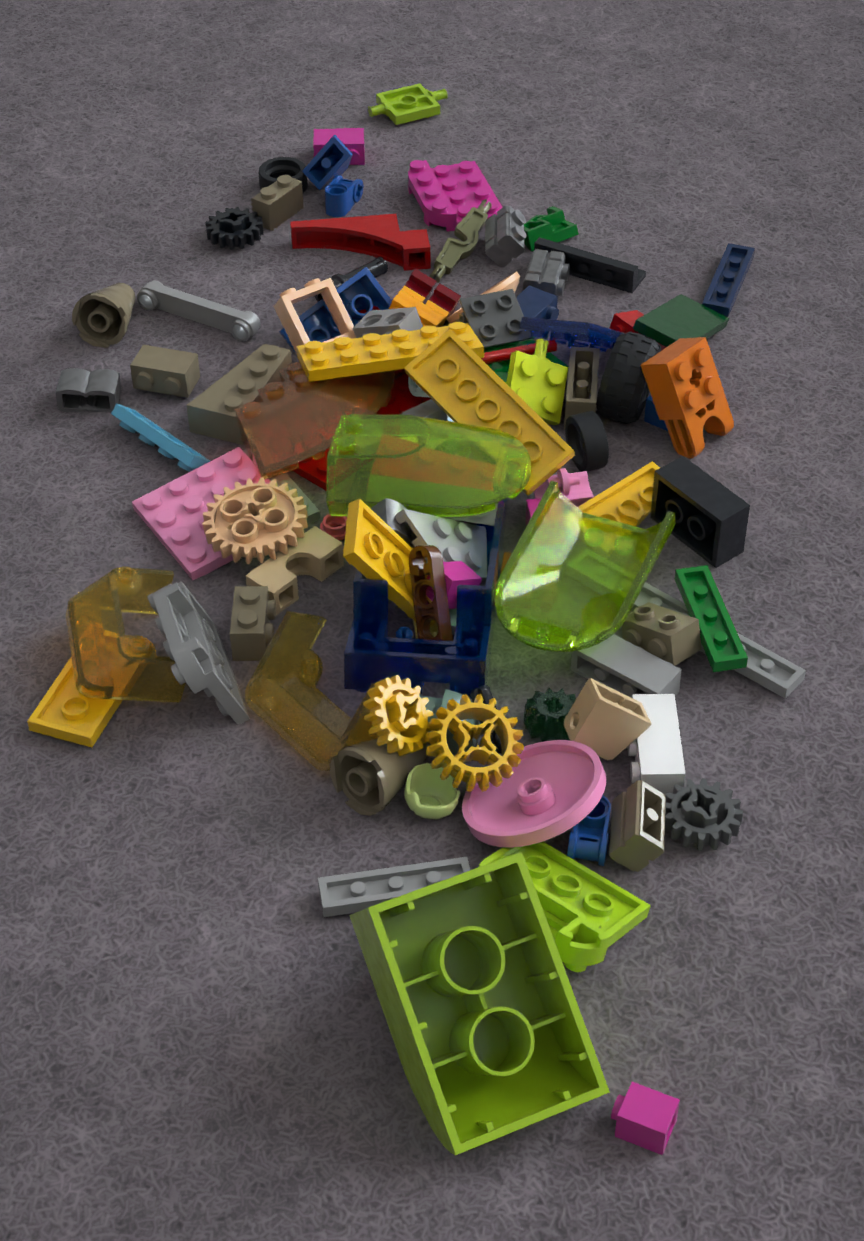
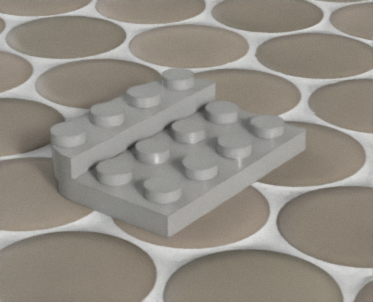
[147,581,250,724]

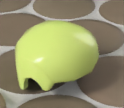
[404,763,460,819]

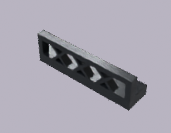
[534,237,646,293]

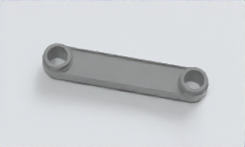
[137,280,261,342]

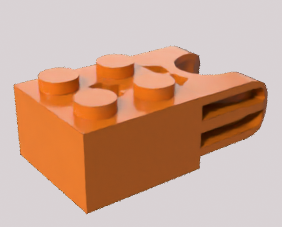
[640,337,734,459]

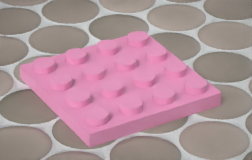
[132,447,271,580]

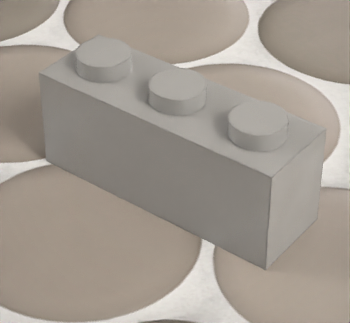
[571,625,682,698]

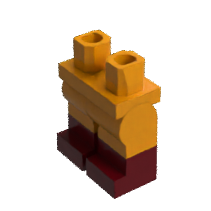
[389,268,461,327]

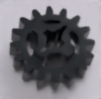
[205,207,264,250]

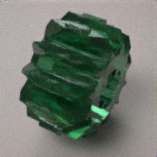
[523,687,576,742]

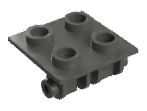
[459,289,532,348]

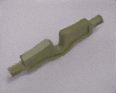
[429,200,492,283]

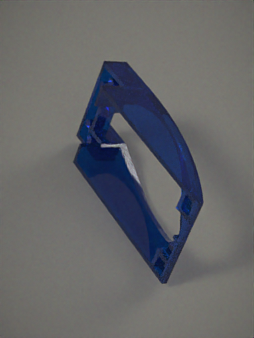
[344,473,509,699]

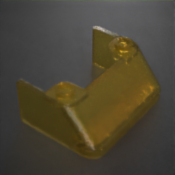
[66,566,186,703]
[245,611,379,771]

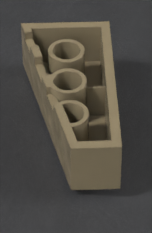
[187,344,293,445]

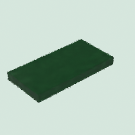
[633,294,729,347]

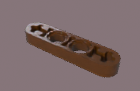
[409,545,455,678]

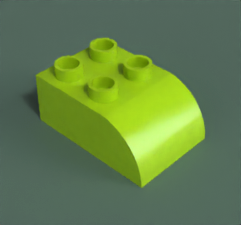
[349,852,610,1155]

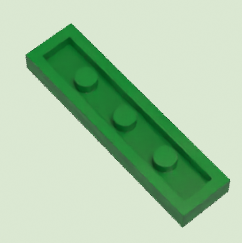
[674,565,748,672]

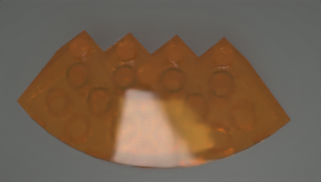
[234,362,395,480]

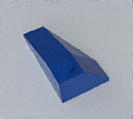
[279,266,392,353]

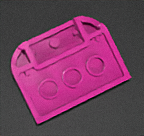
[408,160,503,231]

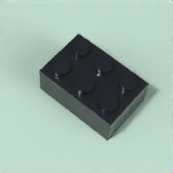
[650,456,750,568]

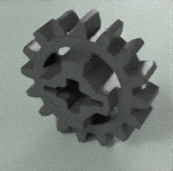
[665,778,743,851]

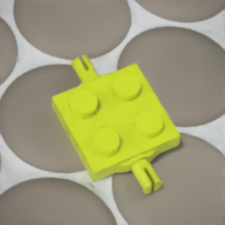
[506,339,569,425]

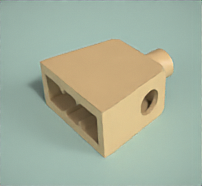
[564,678,651,761]

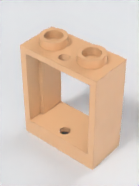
[273,278,356,354]

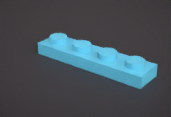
[111,403,210,472]

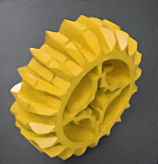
[425,694,524,792]

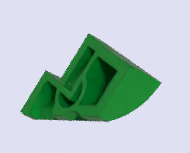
[524,206,579,252]

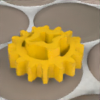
[363,675,433,756]

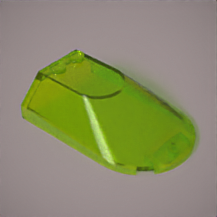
[326,414,532,517]
[494,481,675,652]

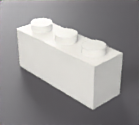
[627,694,685,795]

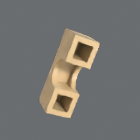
[246,526,344,615]

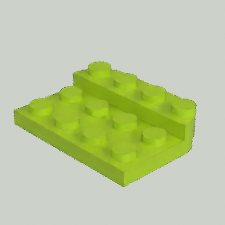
[479,842,651,972]

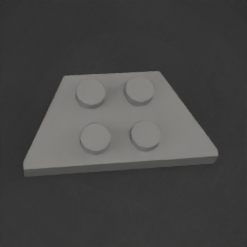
[395,509,487,582]

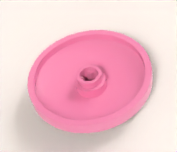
[462,740,606,848]

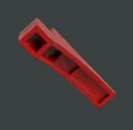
[290,214,431,271]

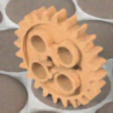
[202,477,308,564]

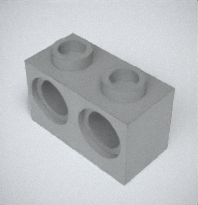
[352,307,423,338]

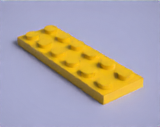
[296,322,484,382]
[404,329,575,496]

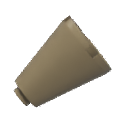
[72,283,136,348]
[330,738,428,816]

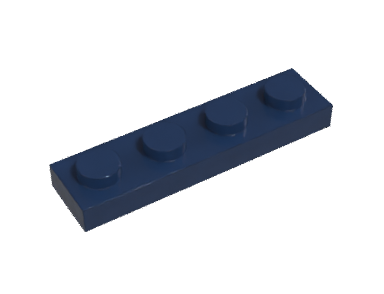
[702,243,755,317]

